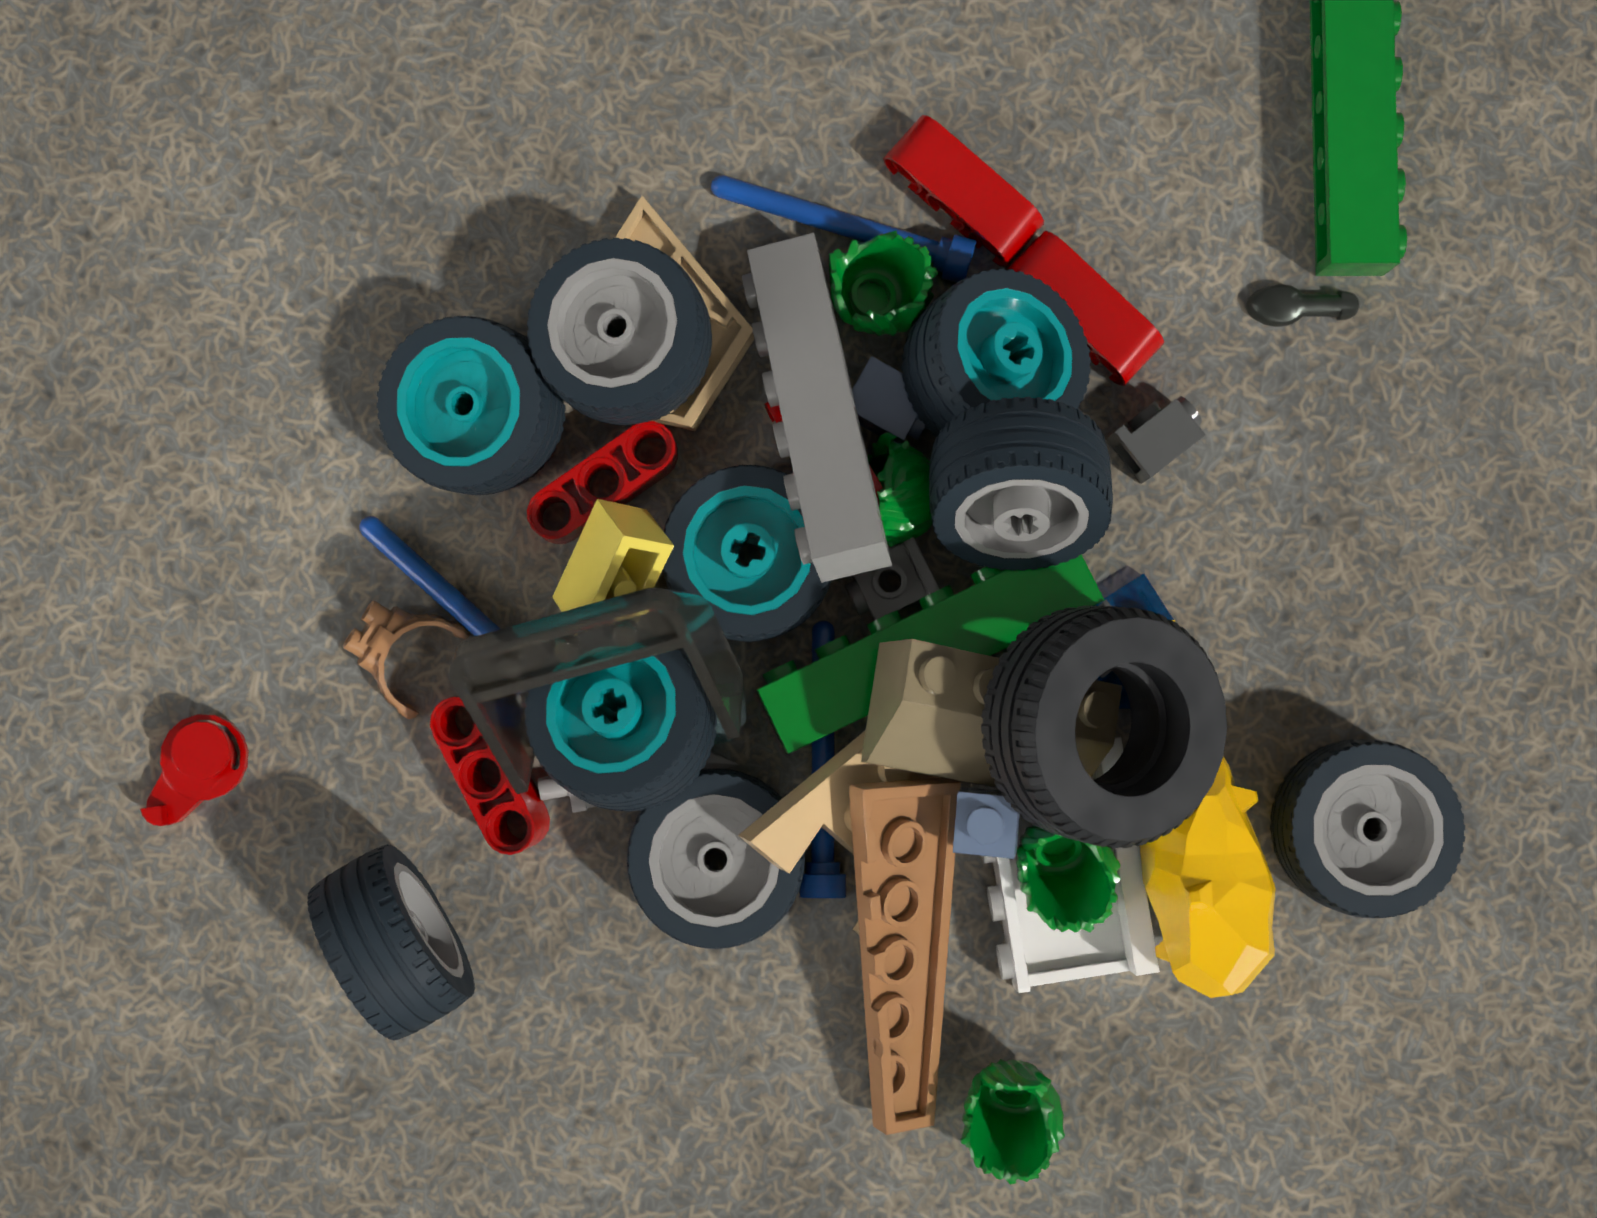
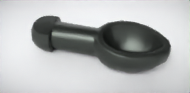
[1245,284,1360,327]

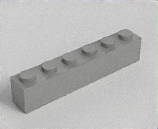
[742,233,892,583]

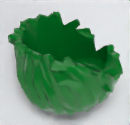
[828,230,938,336]
[867,433,932,547]
[1016,825,1121,932]
[960,1059,1065,1185]

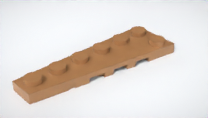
[849,778,961,1135]

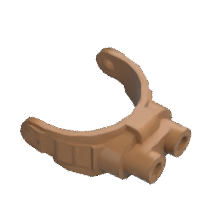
[342,600,470,720]

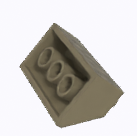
[861,639,1122,788]

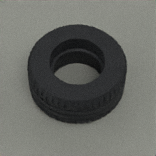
[981,606,1227,848]

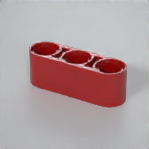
[883,115,1044,267]
[1007,231,1164,386]
[527,421,678,544]
[430,694,550,855]

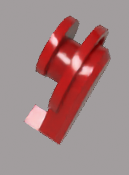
[140,714,249,826]

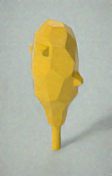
[1140,620,1276,998]

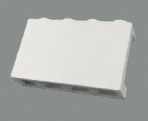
[969,737,1160,993]

